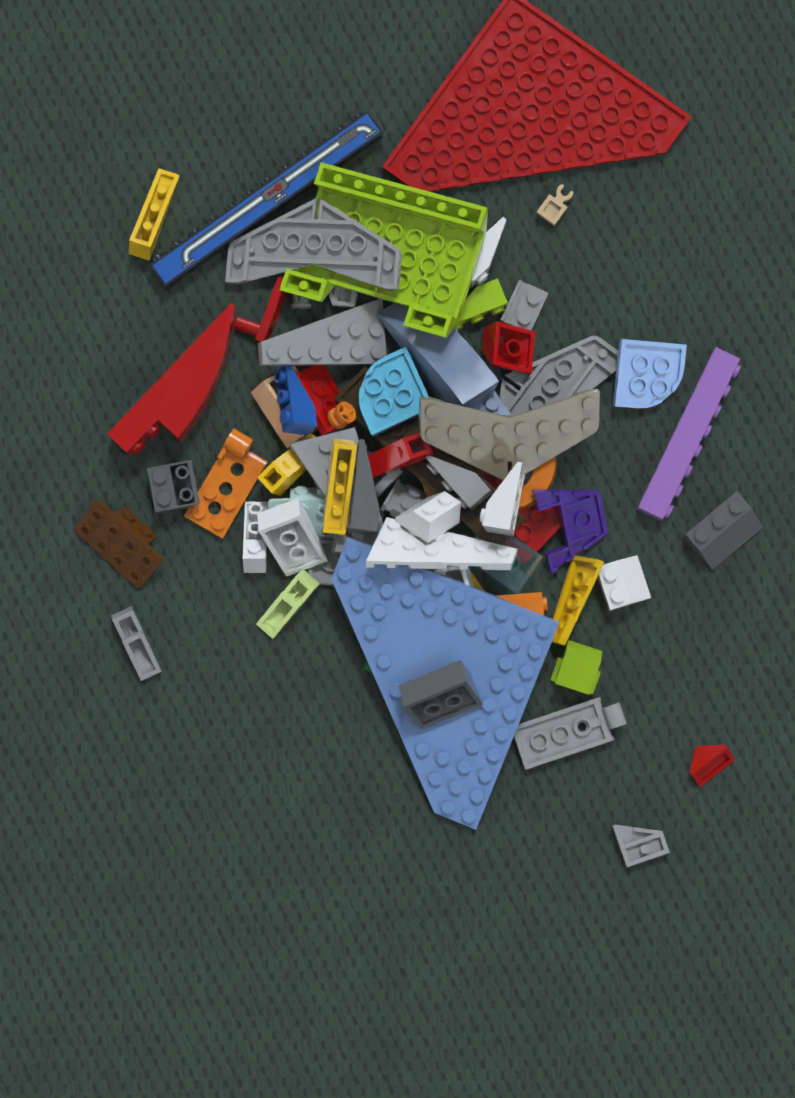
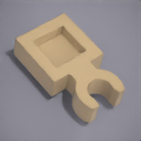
[536,184,573,226]

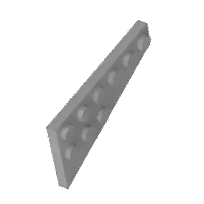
[258,299,387,366]
[289,427,383,546]

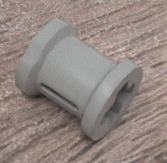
[291,294,311,309]

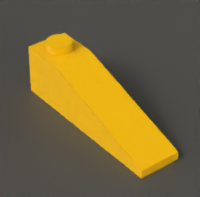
[129,169,180,261]
[322,438,357,535]

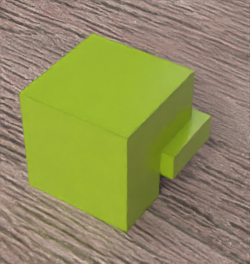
[550,640,602,695]

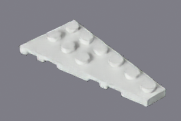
[366,517,517,570]

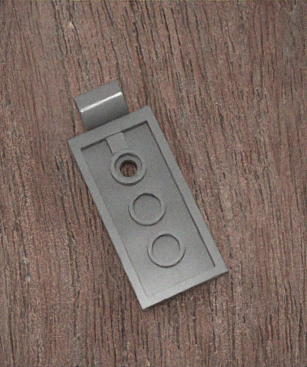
[514,697,627,770]

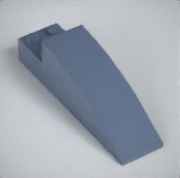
[377,303,512,416]

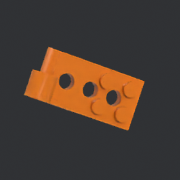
[184,429,268,539]

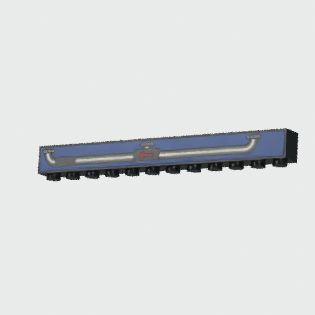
[150,111,383,290]

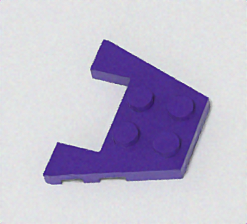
[532,489,608,573]

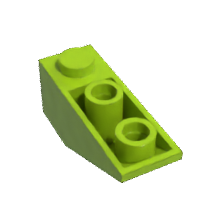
[454,278,508,330]

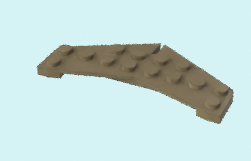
[419,389,600,480]

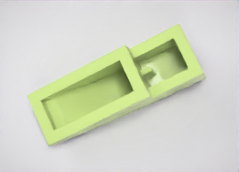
[256,570,320,639]

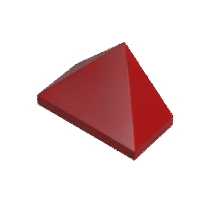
[690,745,735,787]

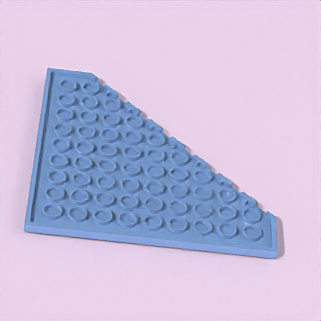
[331,536,560,830]

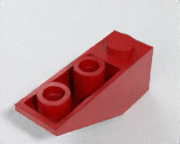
[368,433,434,478]

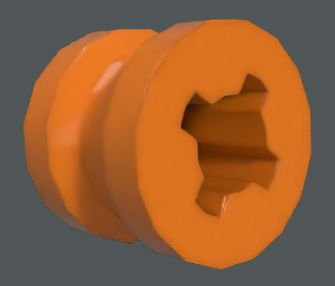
[328,402,356,430]

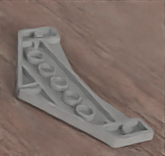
[225,199,402,291]
[499,336,618,486]

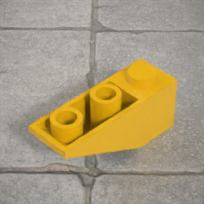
[257,433,316,496]

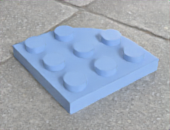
[613,339,687,408]

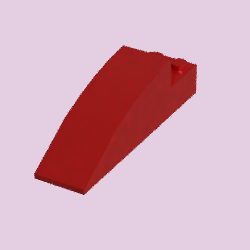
[108,303,237,457]

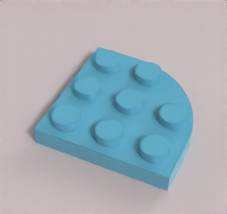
[359,347,429,437]

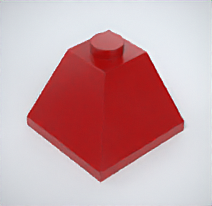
[482,321,535,375]

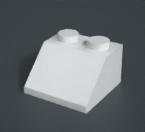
[395,491,461,543]
[597,555,651,612]

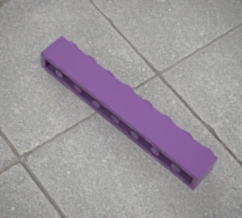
[637,347,741,521]

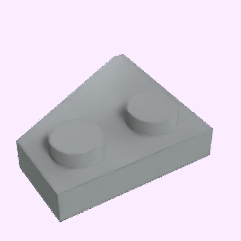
[612,825,670,867]

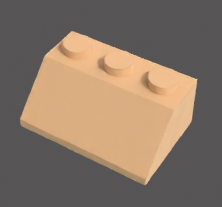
[251,366,318,448]

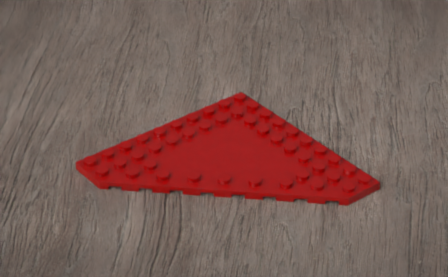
[382,0,692,192]

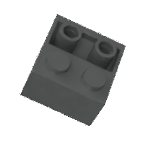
[147,460,200,515]

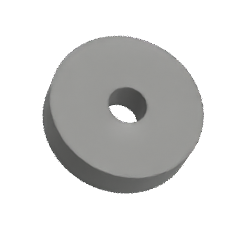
[375,469,403,498]

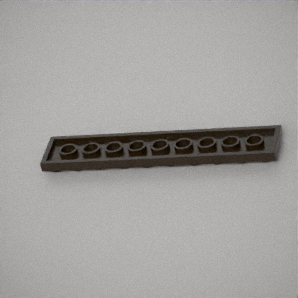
[334,366,526,545]

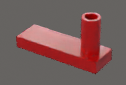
[234,277,287,343]

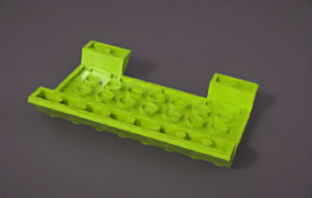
[280,163,488,338]

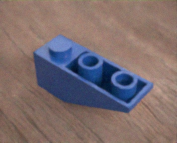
[274,366,317,435]

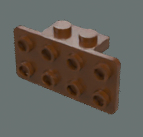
[74,500,163,588]

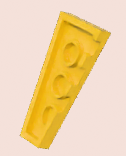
[552,556,604,646]

